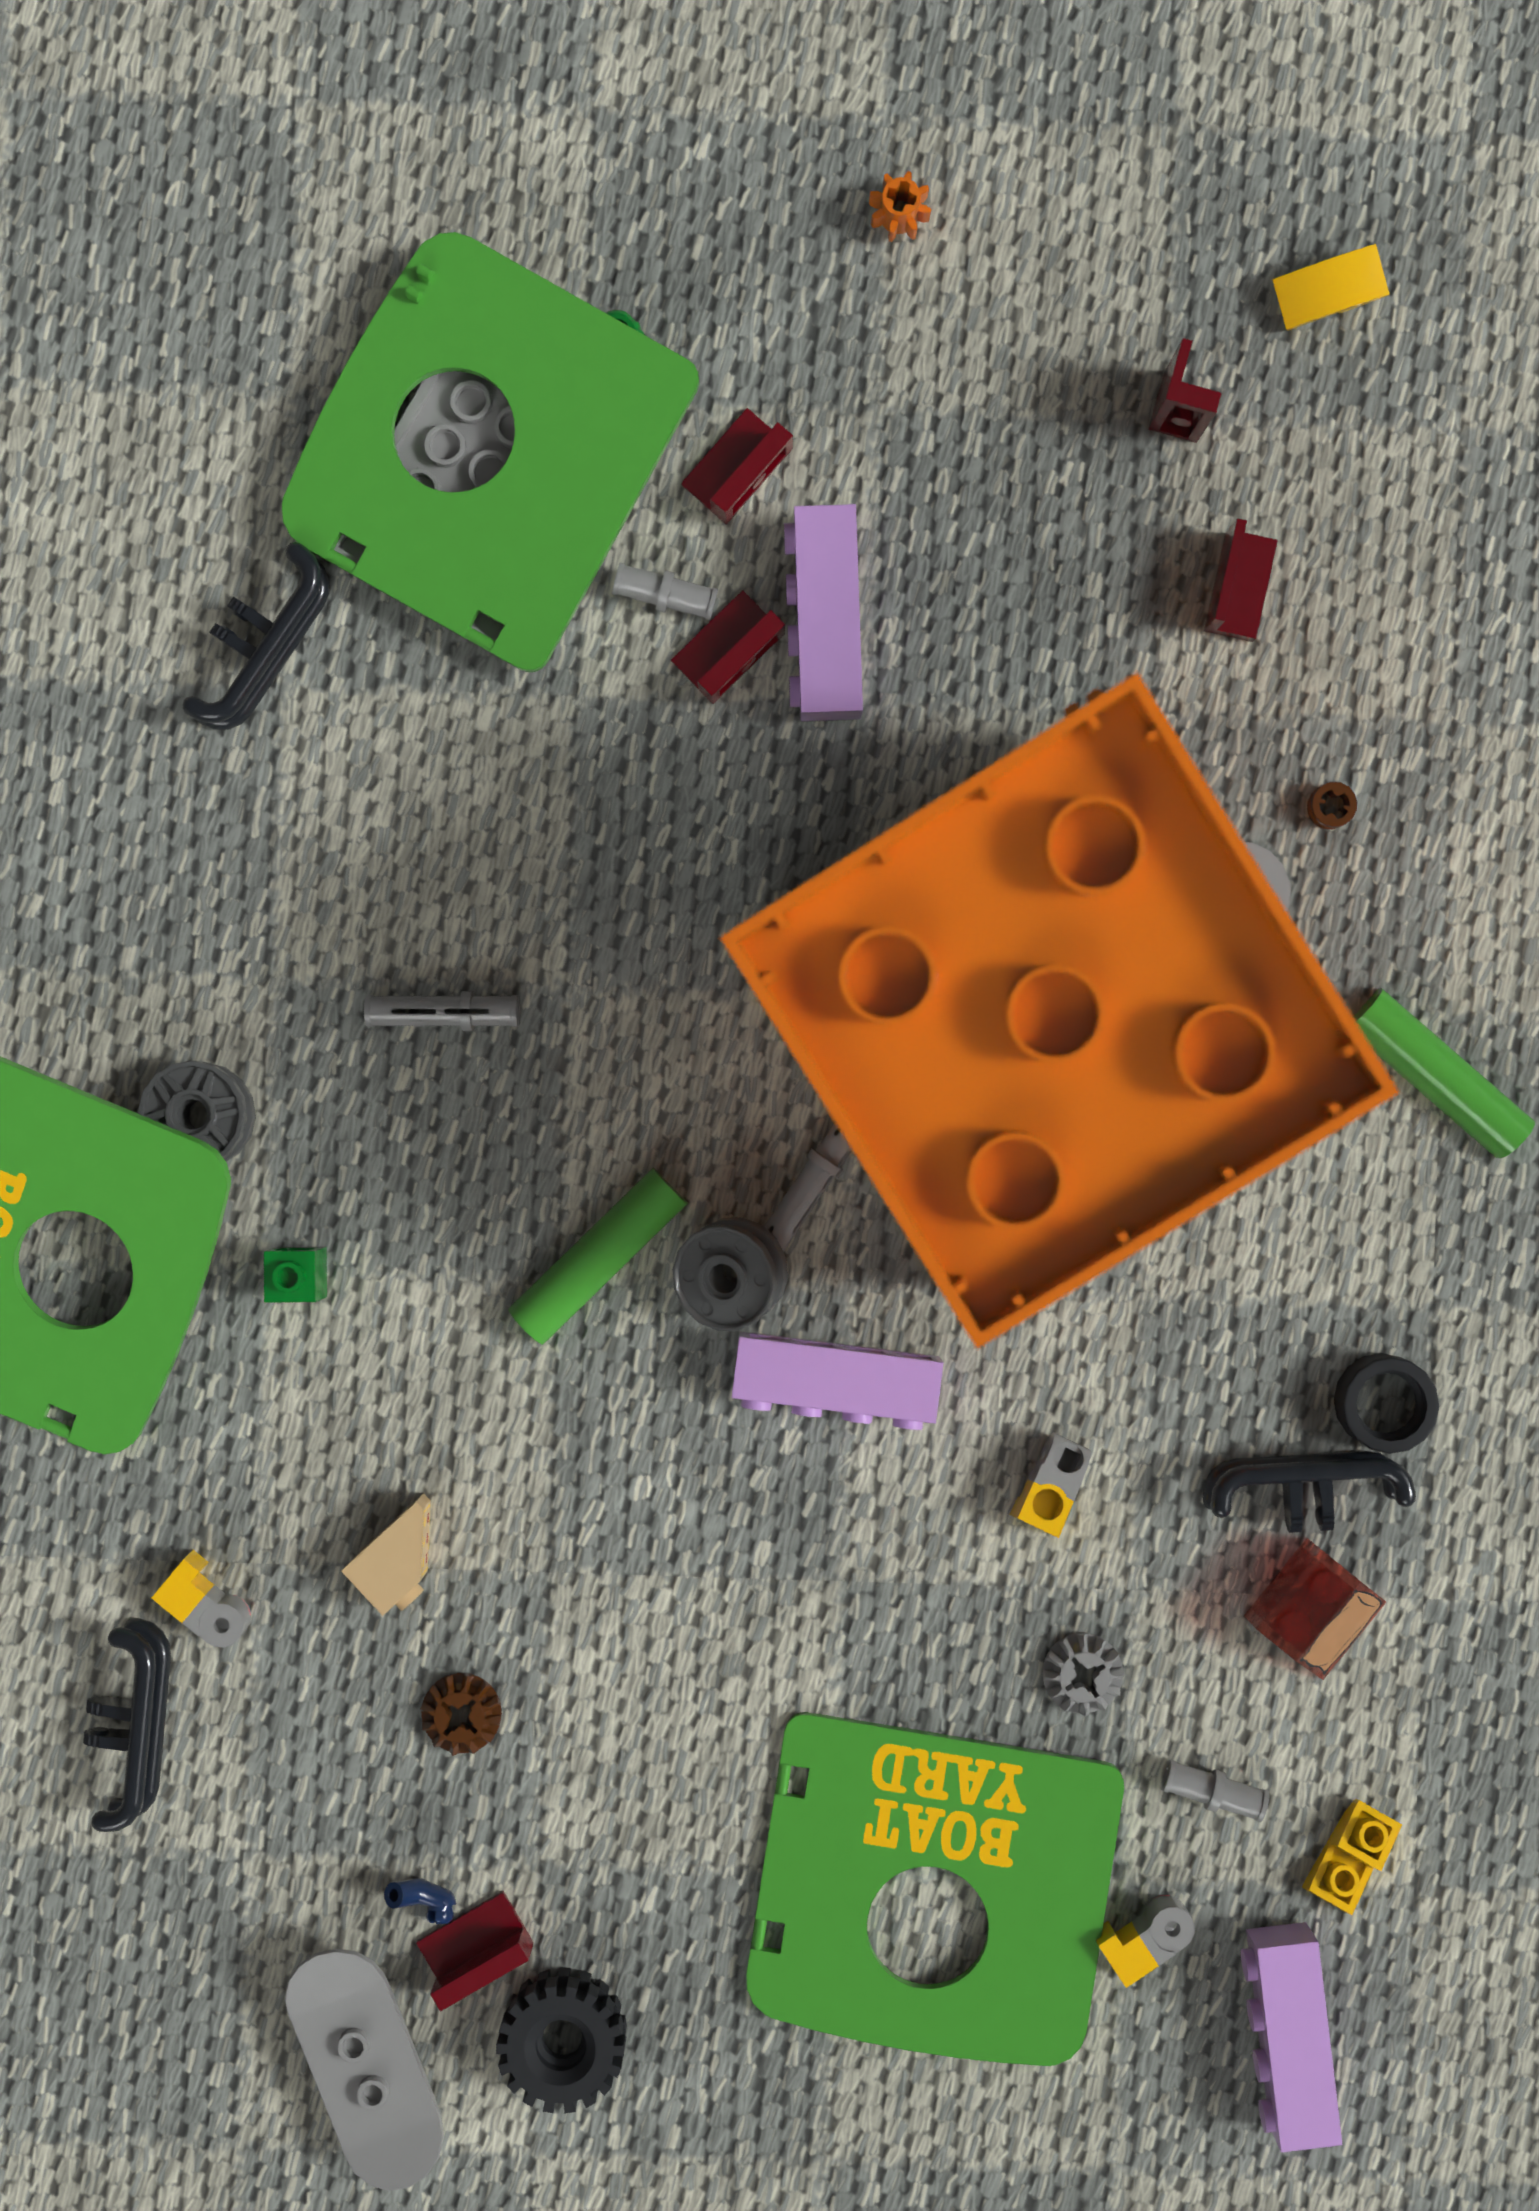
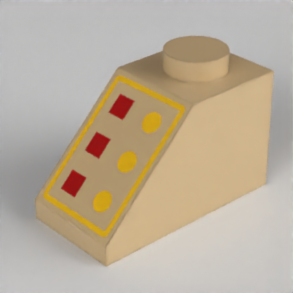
[341,1493,430,1616]

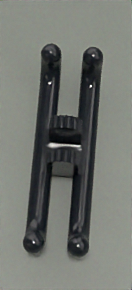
[182,542,329,730]
[1203,1451,1416,1533]
[83,1618,171,1832]

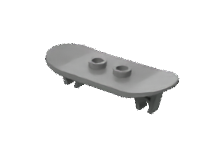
[285,1949,444,2191]

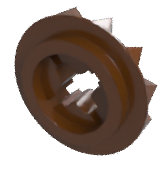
[420,1673,502,1756]

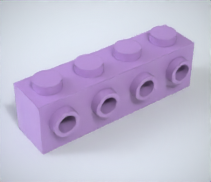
[784,504,863,721]
[732,1331,944,1430]
[1241,1922,1343,2153]

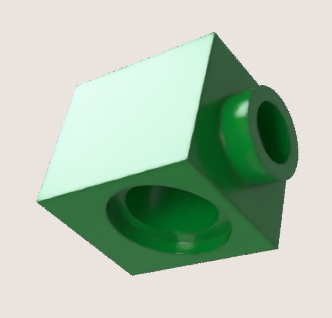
[264,1247,327,1303]

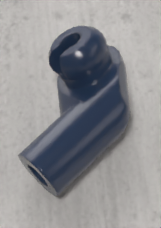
[384,1878,457,1924]

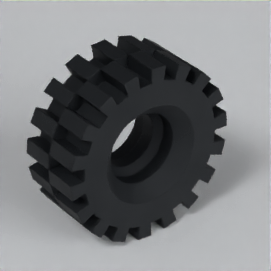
[496,1968,627,2114]

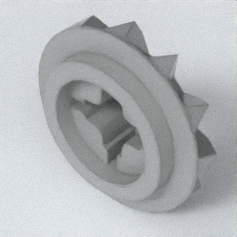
[1043,1633,1125,1717]

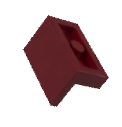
[1148,338,1222,443]
[681,408,793,525]
[1204,518,1278,642]
[671,590,785,704]
[416,1891,534,2012]

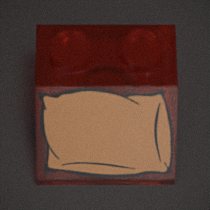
[1244,1538,1386,1680]

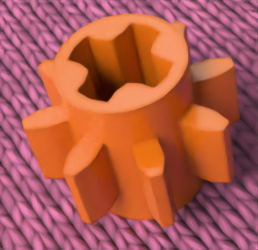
[869,171,932,242]

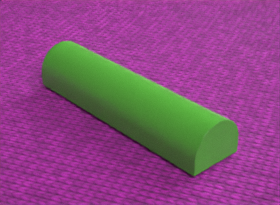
[1353,988,1535,1158]
[508,1167,688,1345]

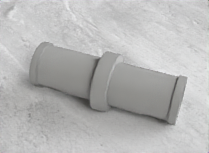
[612,563,718,620]
[1161,1759,1269,1822]

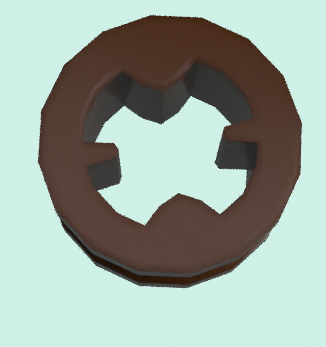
[1307,782,1357,830]

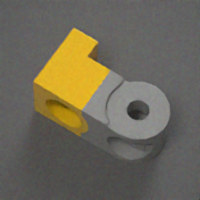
[1009,1432,1091,1538]
[151,1549,251,1648]
[1096,1895,1195,1988]

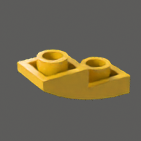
[1272,244,1390,331]
[1301,1799,1402,1915]

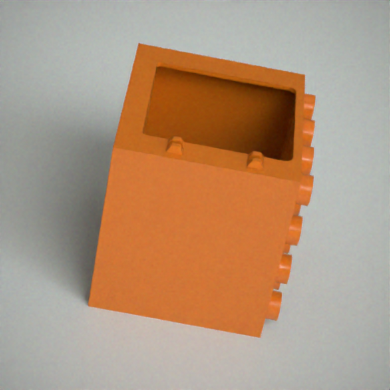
[720,672,1400,1349]

